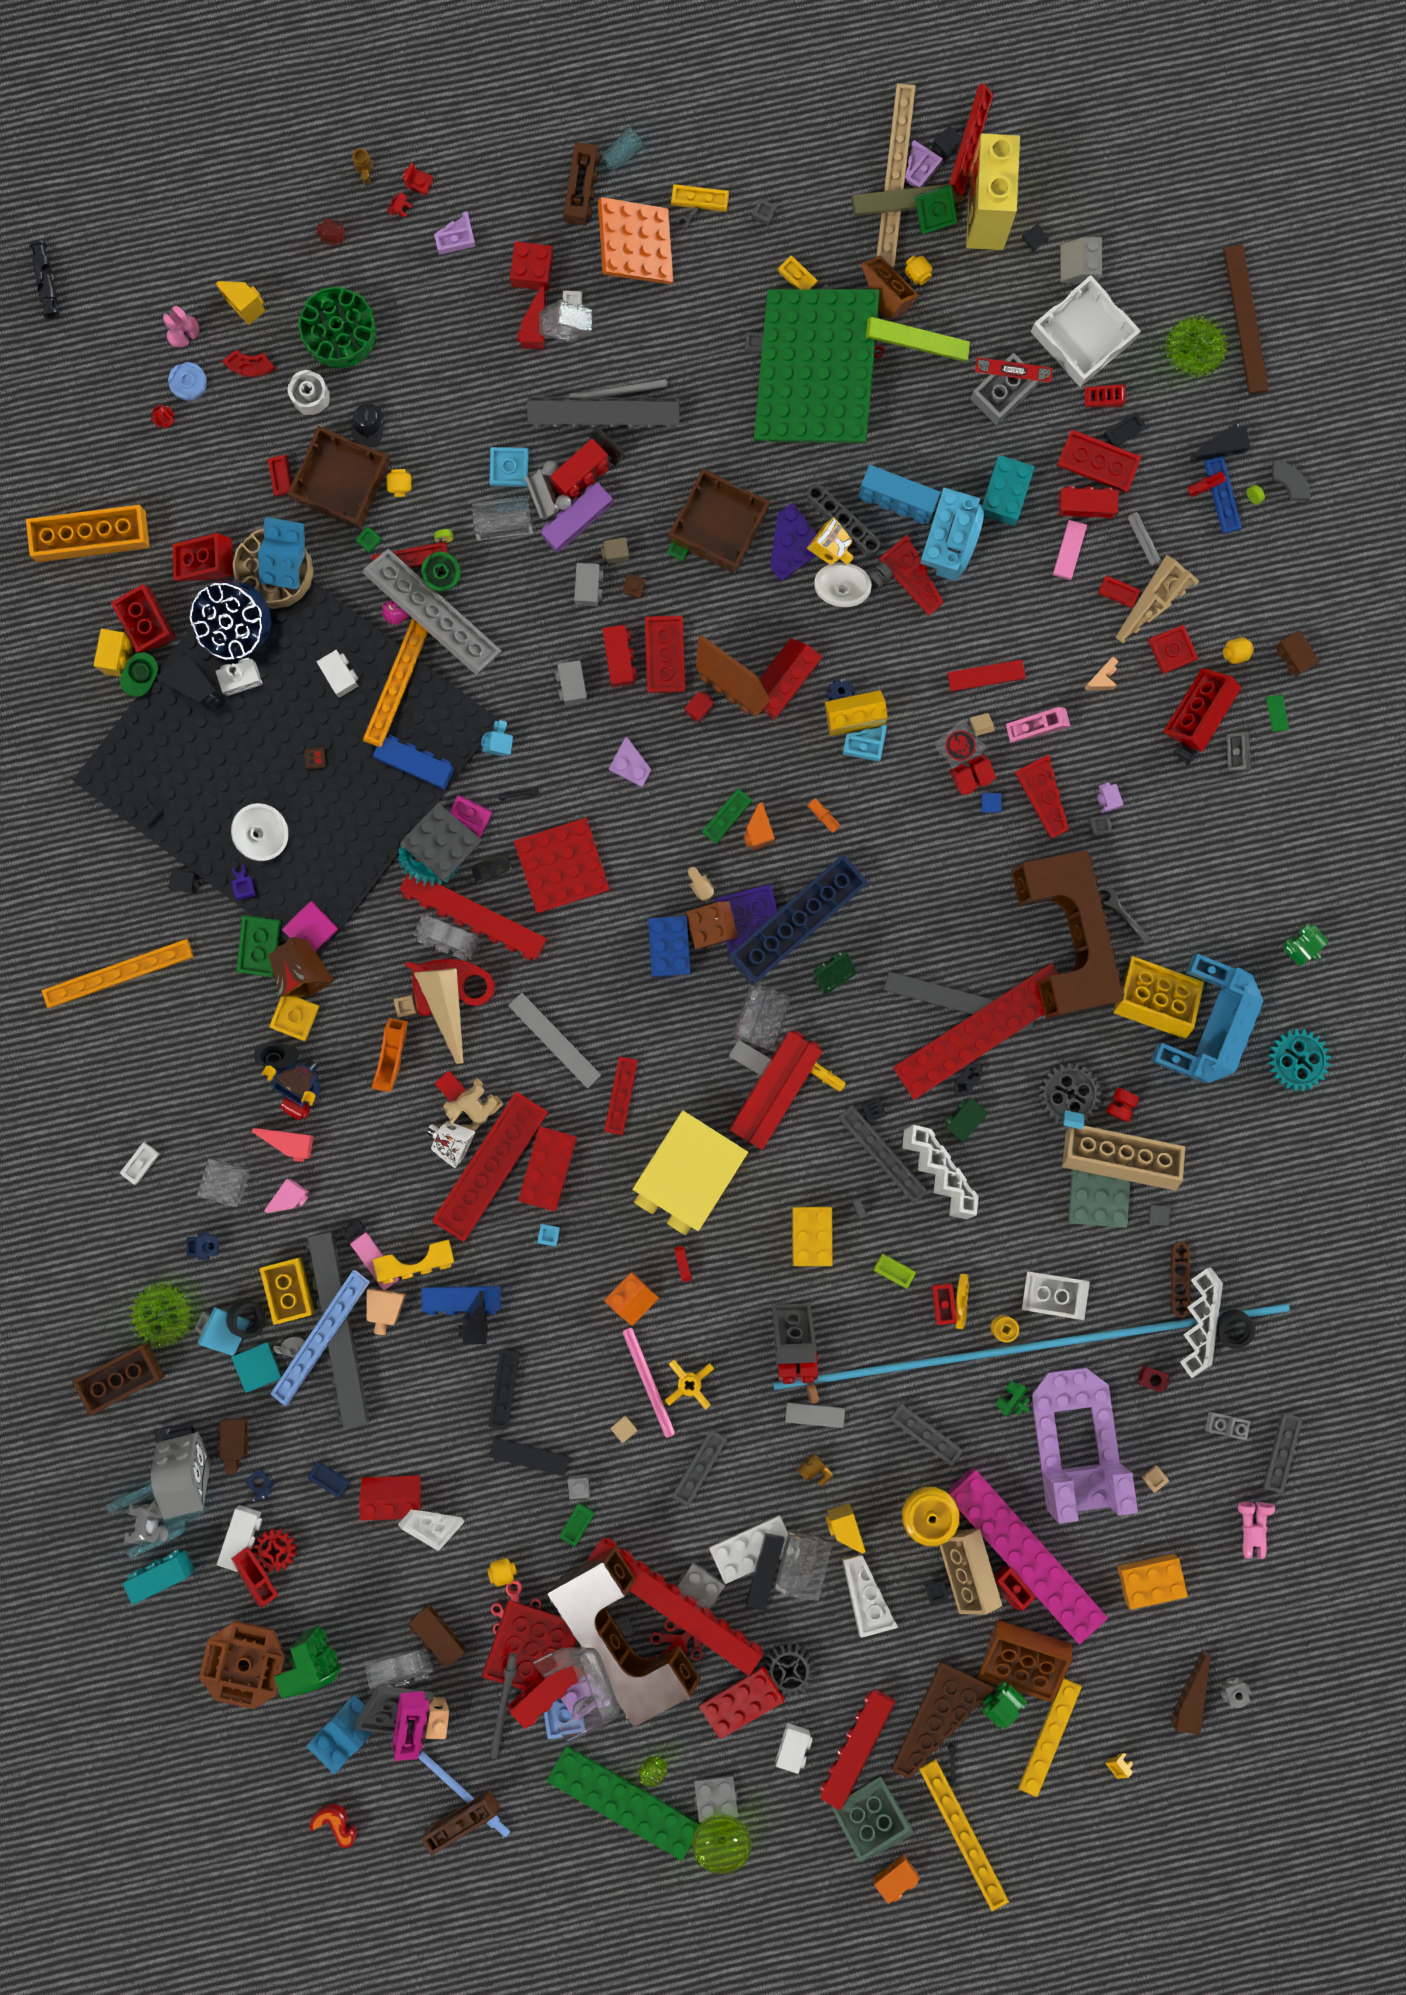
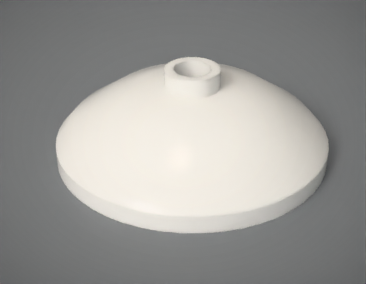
[814,563,872,607]
[231,803,288,861]

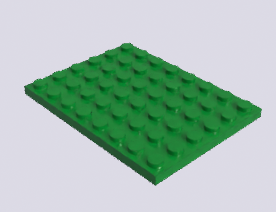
[754,289,880,443]

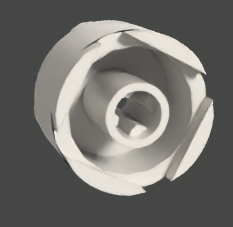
[288,370,330,415]

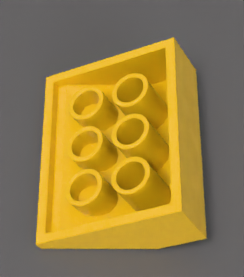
[1113,956,1204,1039]

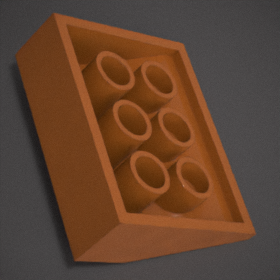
[696,635,770,717]
[978,1619,1072,1702]

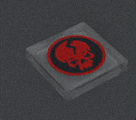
[933,719,987,768]

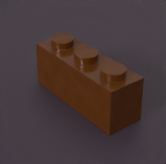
[409,1604,467,1668]

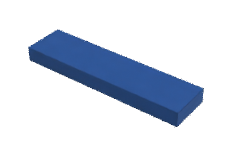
[1204,456,1242,534]

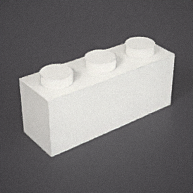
[217,1505,262,1572]

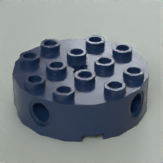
[190,579,271,660]

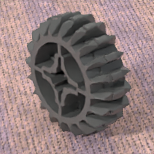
[764,1642,816,1697]

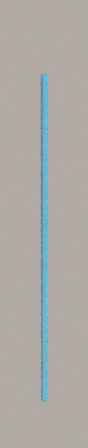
[773,1304,1290,1390]

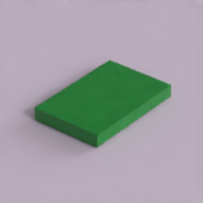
[236,915,281,977]

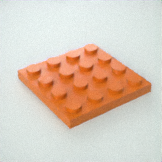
[598,197,673,284]

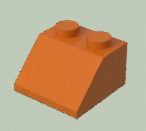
[744,803,775,851]
[604,1271,659,1326]

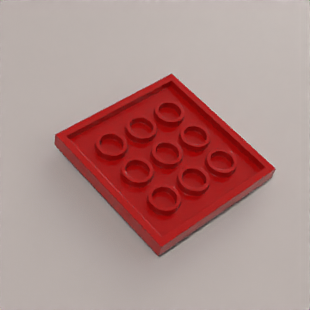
[514,818,610,914]
[481,1599,577,1690]

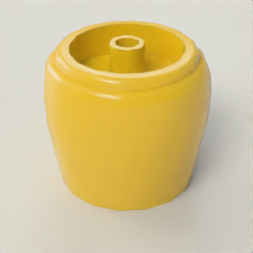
[902,1487,959,1546]

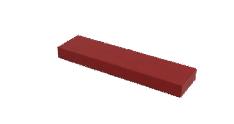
[371,542,448,569]
[947,660,1026,692]
[604,1056,638,1135]

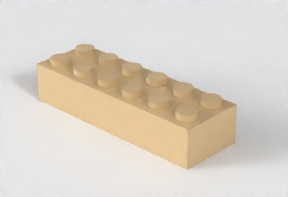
[1062,1126,1185,1191]

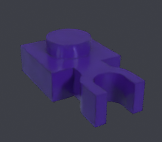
[231,864,256,901]

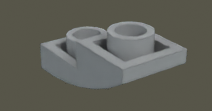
[1205,1412,1251,1440]

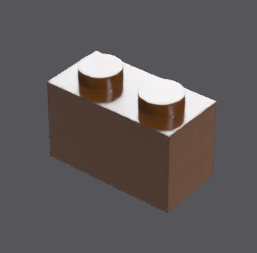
[1276,630,1320,677]

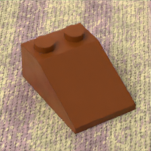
[861,255,919,320]

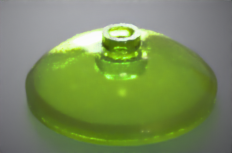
[692,1815,751,1874]

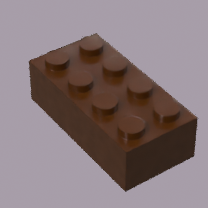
[72,1342,165,1416]

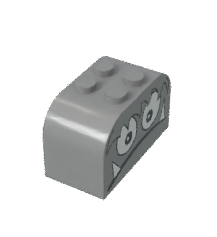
[151,1433,211,1520]

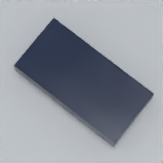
[307,1460,351,1499]

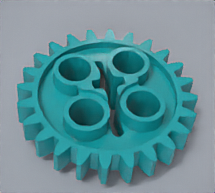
[398,846,459,887]
[1267,1029,1331,1091]

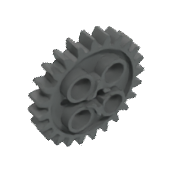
[1038,1063,1102,1125]

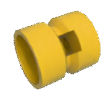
[990,1315,1019,1342]

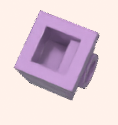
[1097,782,1123,814]

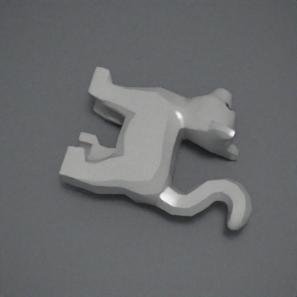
[124,1499,168,1544]

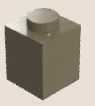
[601,537,630,565]

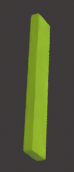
[866,317,970,362]

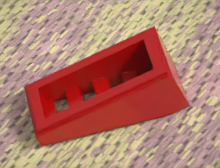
[1085,385,1125,408]

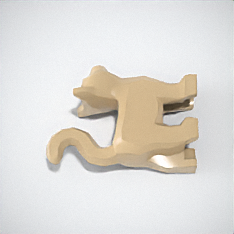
[443,1078,503,1131]

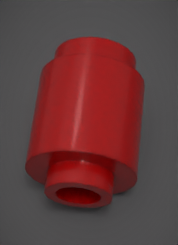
[280,1097,311,1121]

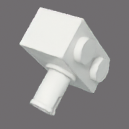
[215,658,263,696]

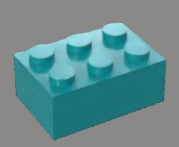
[981,455,1035,526]
[122,1549,195,1605]

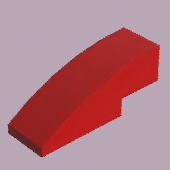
[231,1546,278,1607]

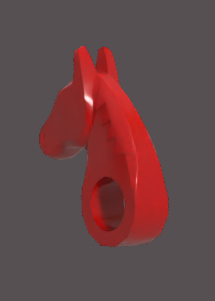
[405,959,496,1016]

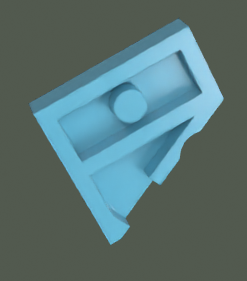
[843,725,887,762]

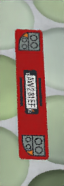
[975,357,1053,382]

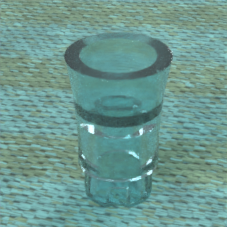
[601,126,645,171]

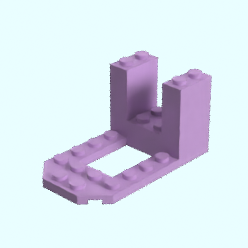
[1031,1367,1138,1523]

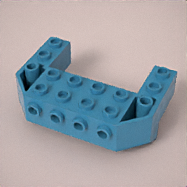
[1150,954,1263,1083]

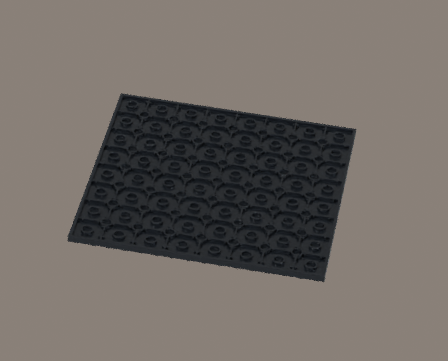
[72,572,499,958]

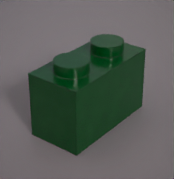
[944,1098,988,1143]

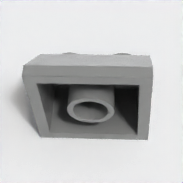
[1060,237,1102,283]

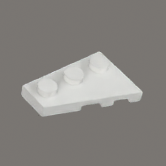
[398,1509,465,1551]

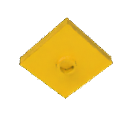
[269,997,320,1042]

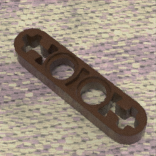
[1171,1241,1190,1318]

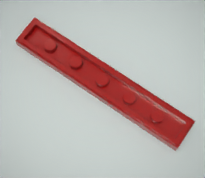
[949,83,993,196]

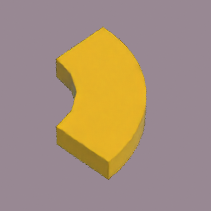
[956,1274,969,1329]

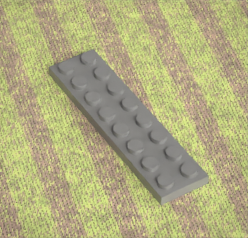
[362,549,502,675]

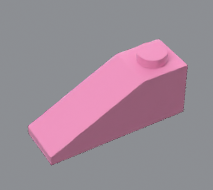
[1006,707,1071,742]

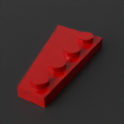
[879,534,944,616]
[1015,754,1069,839]

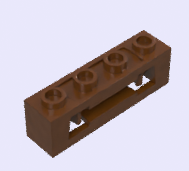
[563,142,601,226]
[420,1789,500,1856]

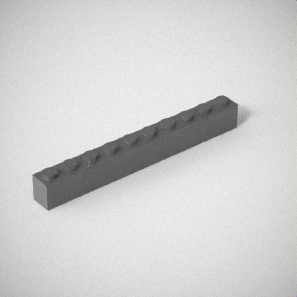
[306,1231,370,1429]

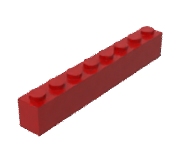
[399,873,547,961]

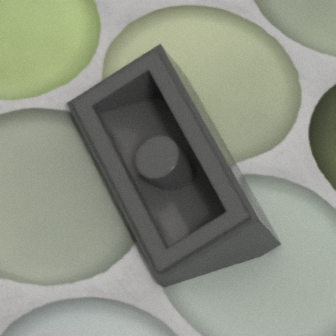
[1227,732,1251,772]

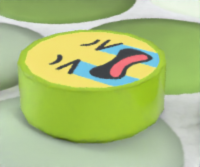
[434,529,454,543]

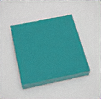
[231,1342,282,1393]

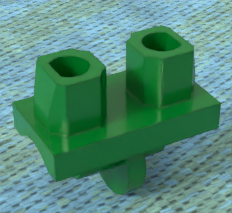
[995,1381,1030,1418]

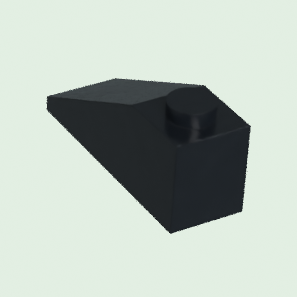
[1190,424,1250,462]
[459,1291,488,1345]

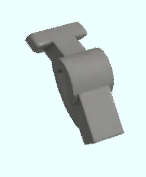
[273,1337,306,1357]

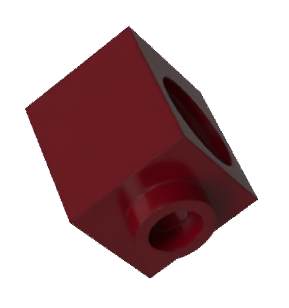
[1136,1365,1169,1393]

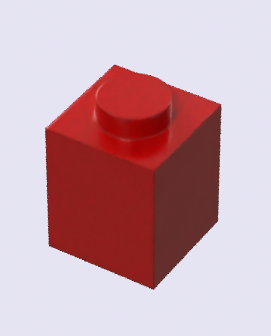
[684,691,714,724]

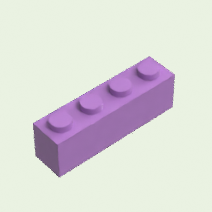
[541,482,613,554]

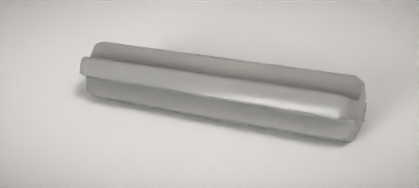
[1128,512,1161,566]

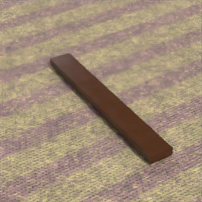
[1223,244,1269,395]

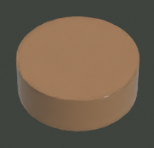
[806,1384,819,1404]

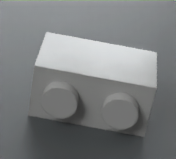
[574,563,603,606]
[555,660,588,705]

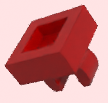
[387,192,412,217]

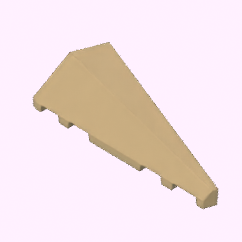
[1115,555,1199,643]
[414,968,463,1064]

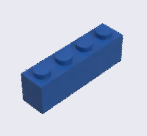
[373,735,454,790]
[421,1286,501,1315]

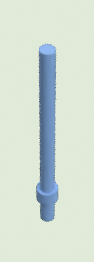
[418,1752,510,1837]

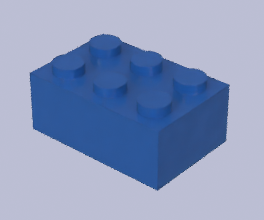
[648,916,690,978]

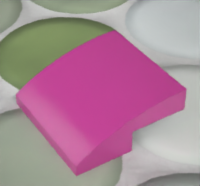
[450,795,493,838]
[282,901,338,952]

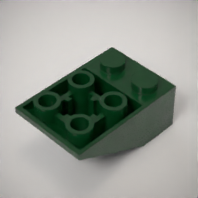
[811,951,857,996]

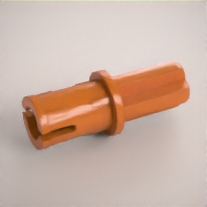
[807,798,840,833]

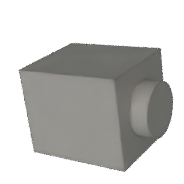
[568,1474,590,1499]

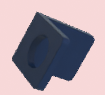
[245,1469,274,1502]

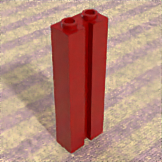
[728,1030,823,1150]

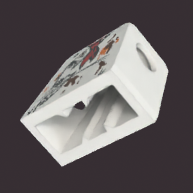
[426,1121,475,1168]

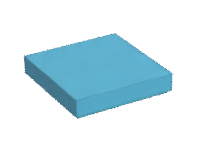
[490,447,529,487]
[198,1307,250,1356]

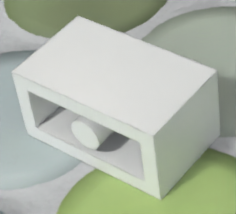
[316,650,358,698]
[775,1723,812,1774]

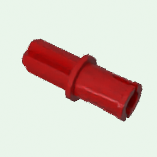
[1187,471,1226,498]

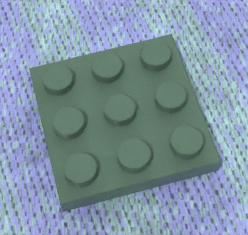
[1068,1169,1130,1228]

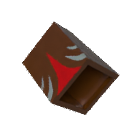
[268,937,334,997]

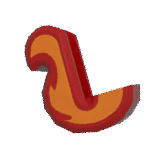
[310,1804,357,1848]

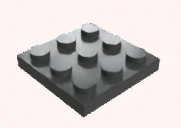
[400,803,482,882]
[355,1685,434,1735]

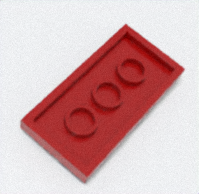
[1057,429,1141,493]
[645,616,685,694]
[698,1666,785,1739]

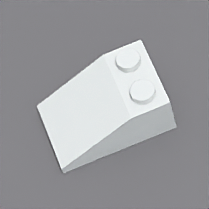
[1022,1271,1090,1320]

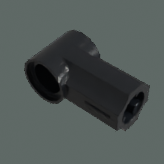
[154,1424,195,1444]

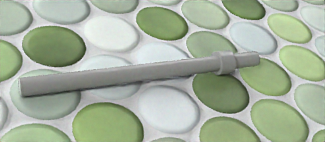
[564,379,667,397]

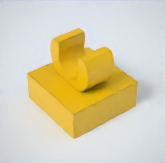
[1105,1753,1133,1779]

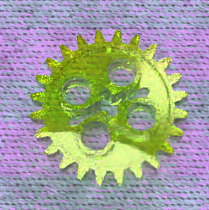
[1165,315,1228,378]
[129,1283,194,1347]

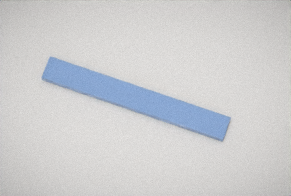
[271,1270,370,1406]

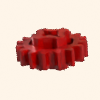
[254,1528,297,1572]

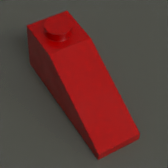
[517,287,546,349]

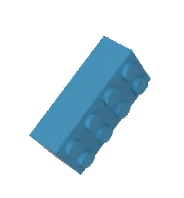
[858,464,941,524]

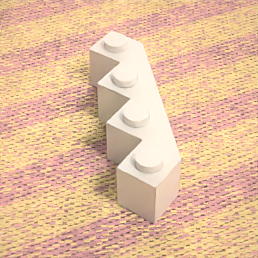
[902,1125,979,1219]
[1180,1268,1223,1378]

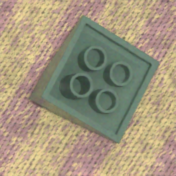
[831,1776,914,1862]

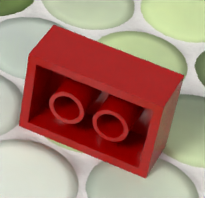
[550,438,609,501]

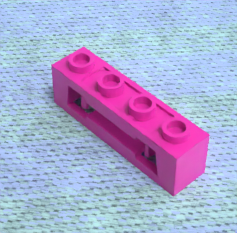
[392,1691,429,1761]

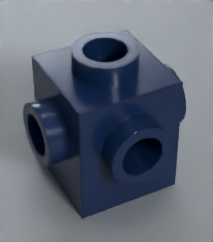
[826,679,855,701]
[186,1232,219,1260]

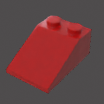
[172,533,233,582]

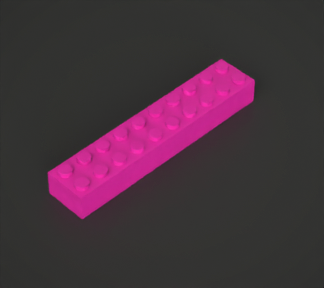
[946,1467,1108,1645]

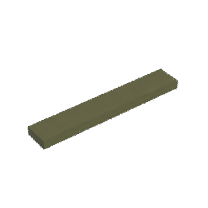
[851,184,963,216]

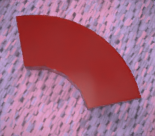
[222,350,276,377]

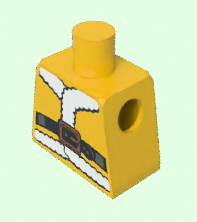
[807,517,854,565]

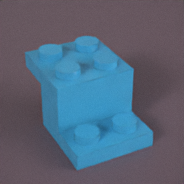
[258,517,305,589]
[306,1695,373,1774]

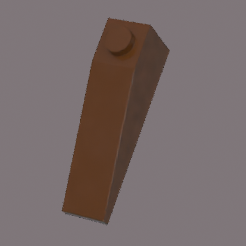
[1171,1650,1211,1735]

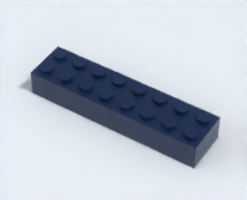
[727,854,869,986]

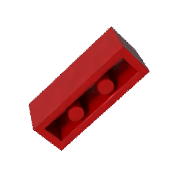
[1058,486,1119,518]
[602,625,637,688]

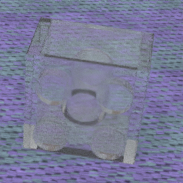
[539,300,592,343]
[197,1158,250,1207]

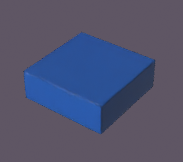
[981,793,1001,813]

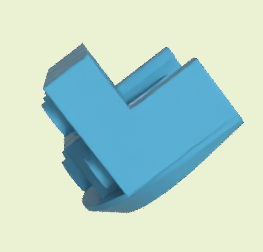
[920,488,984,581]

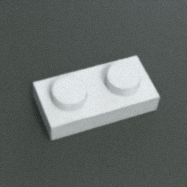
[120,1142,160,1185]

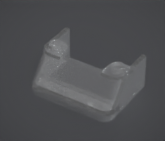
[533,1647,620,1743]

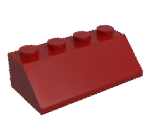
[759,638,822,721]
[1163,668,1241,752]

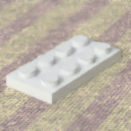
[709,1515,796,1584]

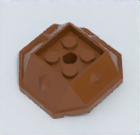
[199,1621,286,1709]

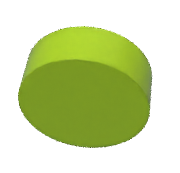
[1246,485,1265,505]

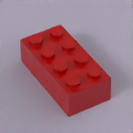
[518,1126,577,1212]

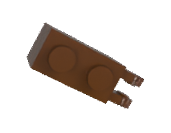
[217,1418,248,1475]

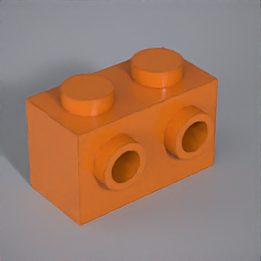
[872,1854,920,1904]

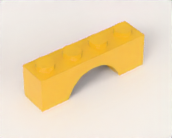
[372,1239,454,1284]

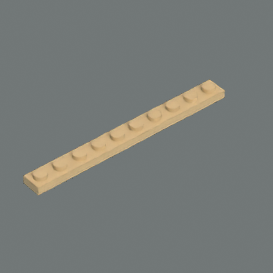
[876,83,916,269]

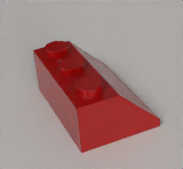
[110,584,177,653]
[359,1475,422,1521]

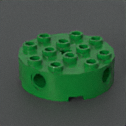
[298,286,377,369]

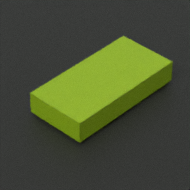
[873,1253,916,1289]

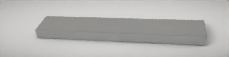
[508,993,601,1088]

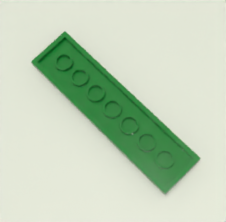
[546,1745,702,1861]

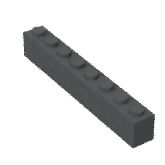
[527,397,679,428]

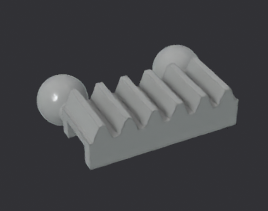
[525,460,571,520]

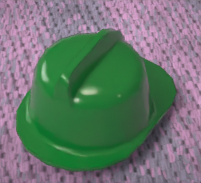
[120,652,158,697]

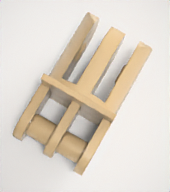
[688,867,714,901]

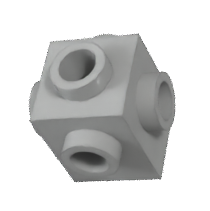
[1220,1677,1251,1708]

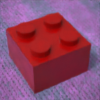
[510,241,554,291]

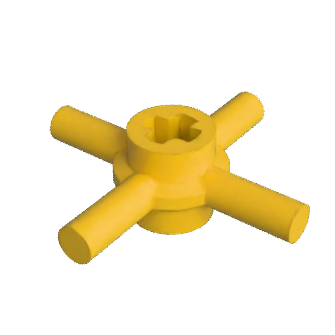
[665,1359,714,1410]

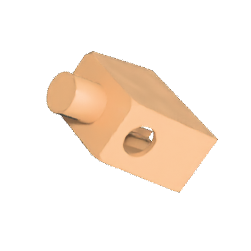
[367,1288,406,1335]
[424,1697,449,1739]

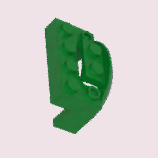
[274,1624,342,1699]

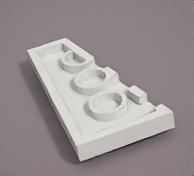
[842,1554,898,1638]

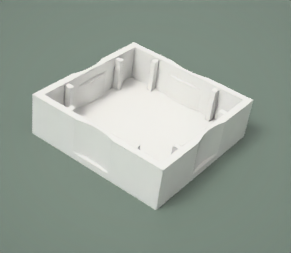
[1031,275,1141,387]

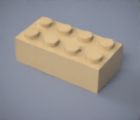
[939,1529,1002,1615]

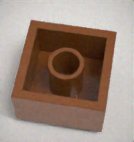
[686,901,739,949]

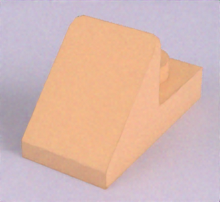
[1085,657,1119,691]

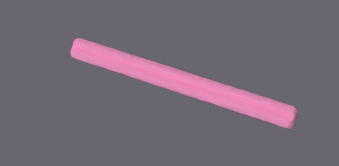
[623,1328,675,1438]

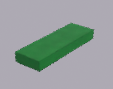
[702,788,753,844]

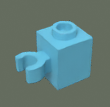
[481,720,513,756]

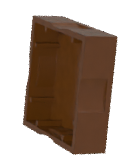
[287,426,391,530]
[668,468,770,574]

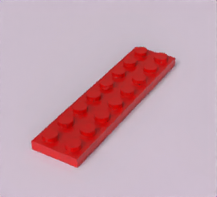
[432,1091,549,1242]

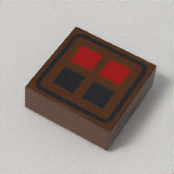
[304,747,326,769]

